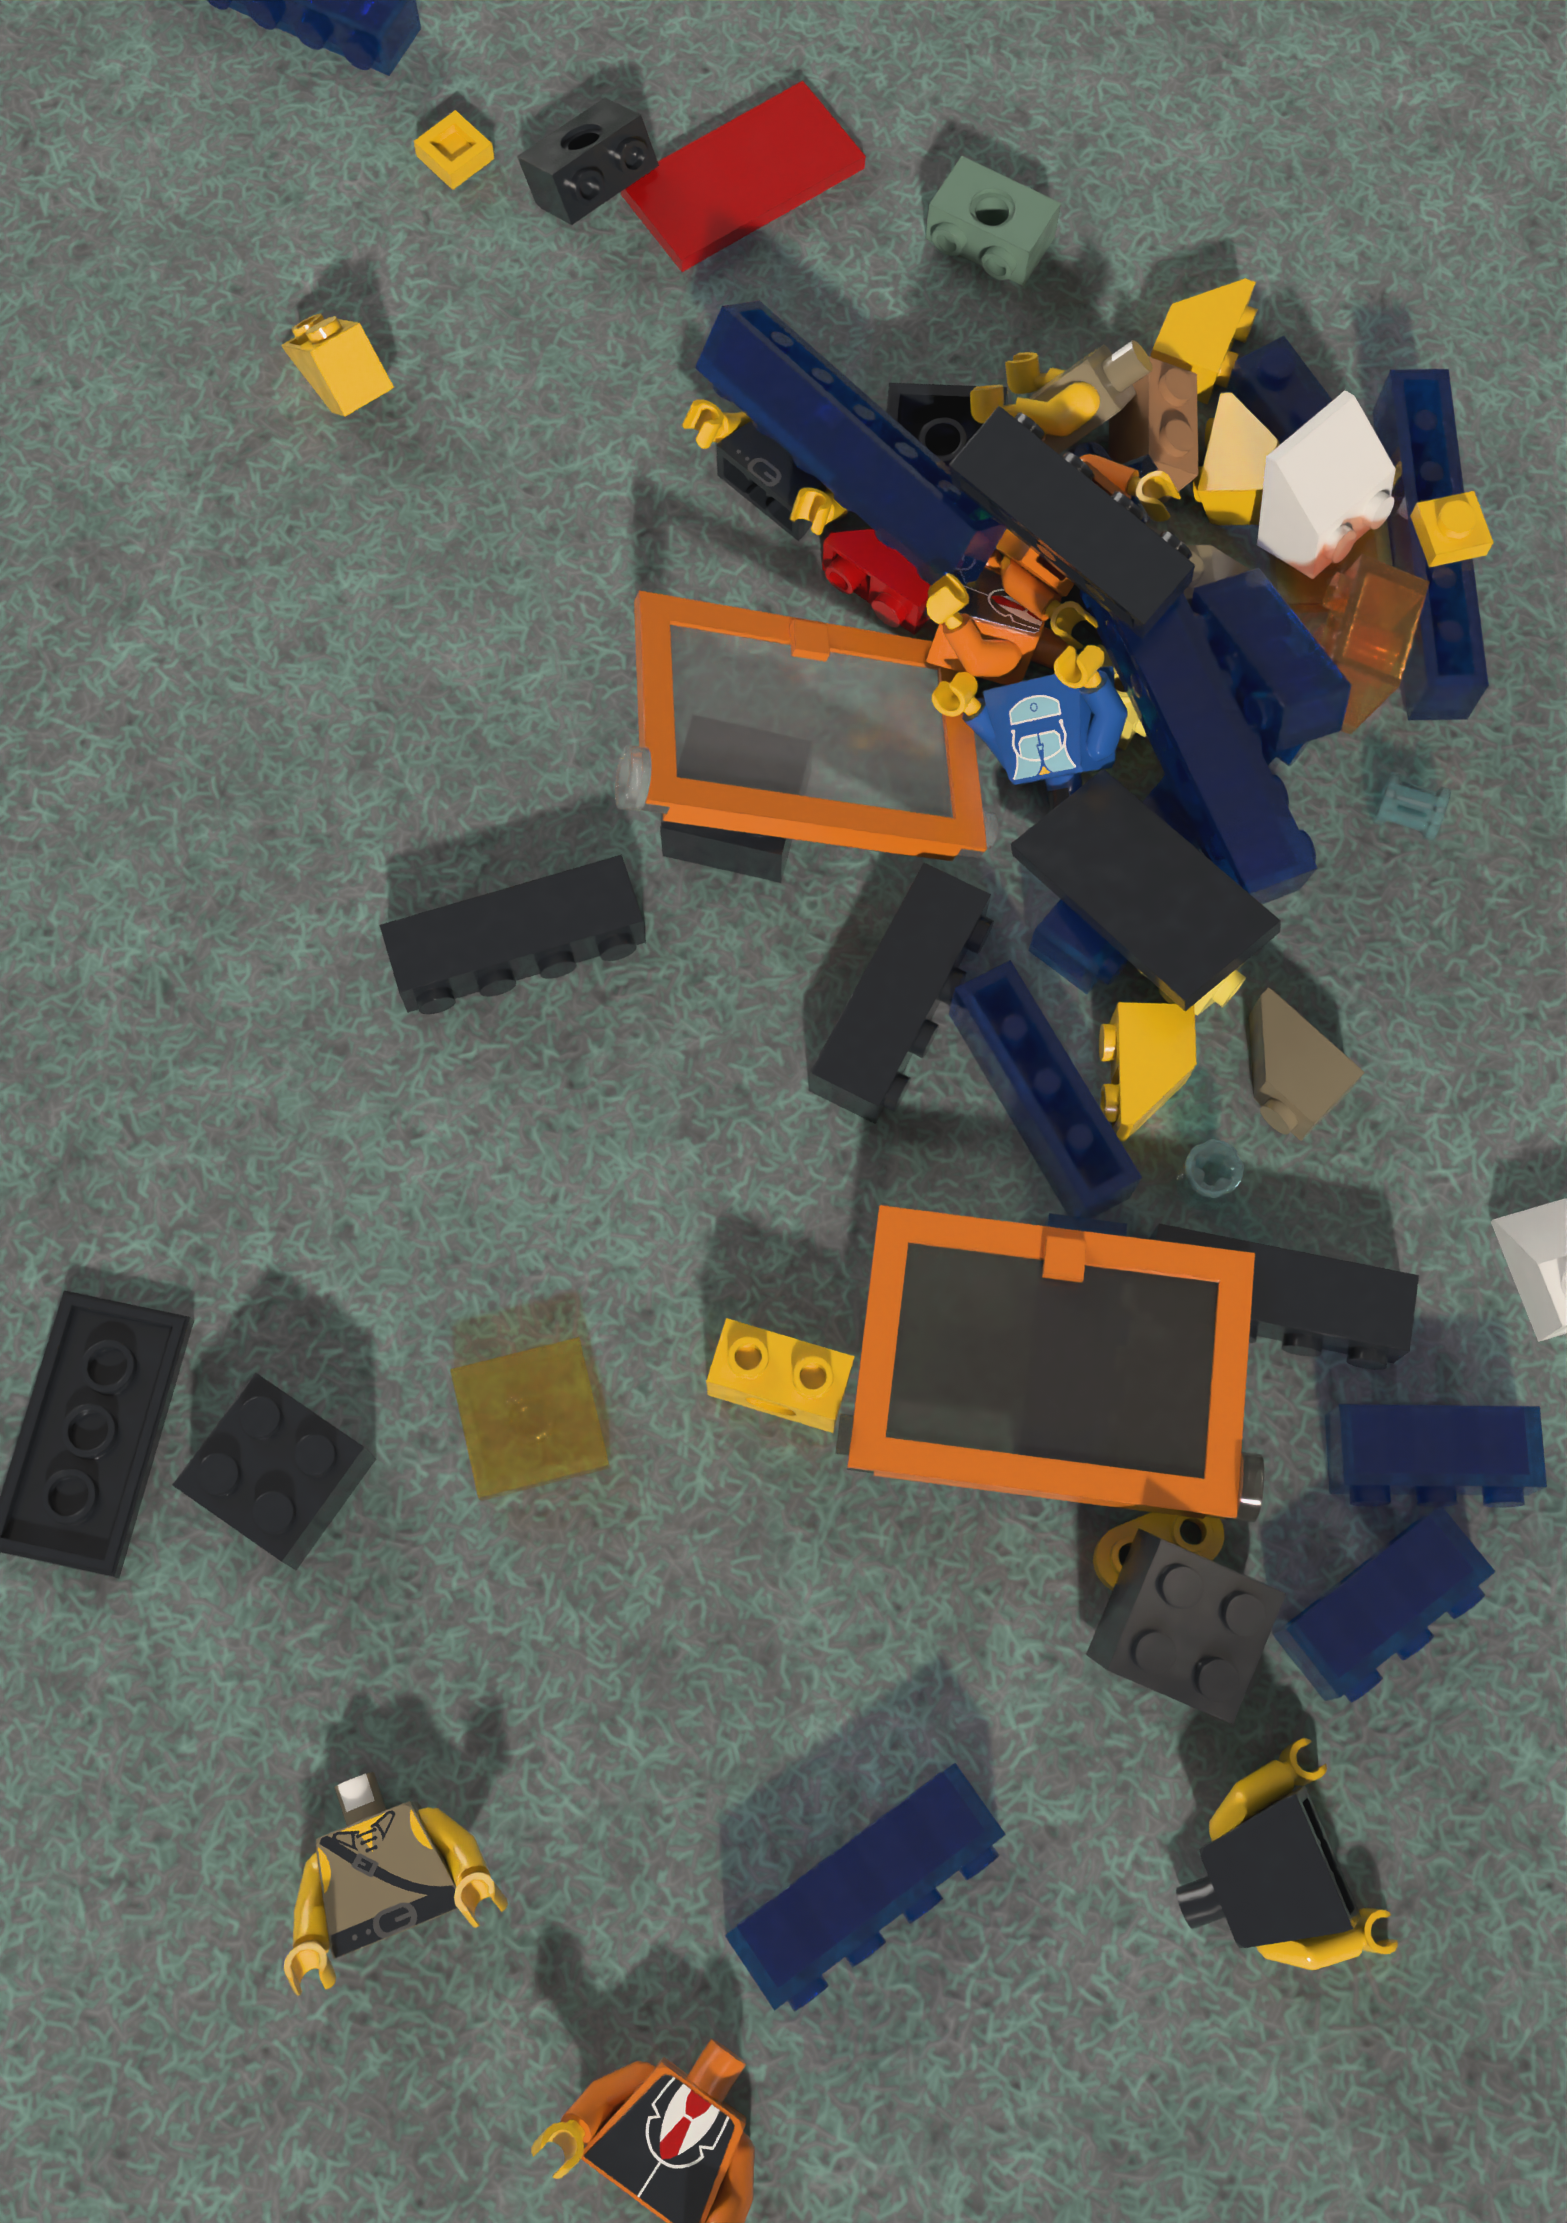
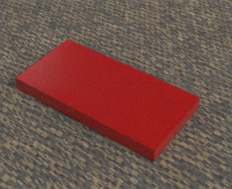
[620,80,866,272]

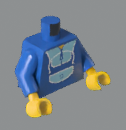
[932,645,1128,811]

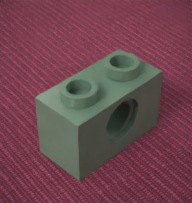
[926,156,1061,286]

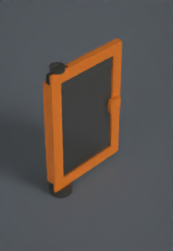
[835,1205,1264,1522]

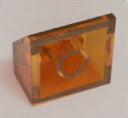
[1307,554,1430,734]

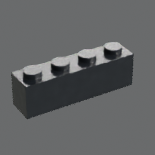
[949,406,1195,639]
[379,854,646,1014]
[808,863,994,1124]
[1137,1223,1419,1370]

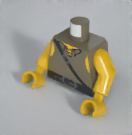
[970,340,1153,454]
[284,1772,508,1996]

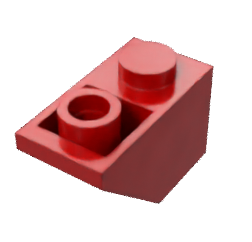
[822,525,962,635]

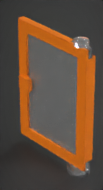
[615,590,998,862]

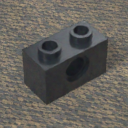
[517,98,659,225]

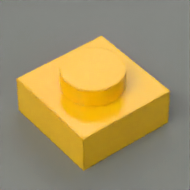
[413,110,495,190]
[1410,491,1494,568]

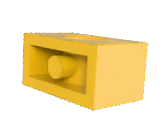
[706,1318,855,1433]

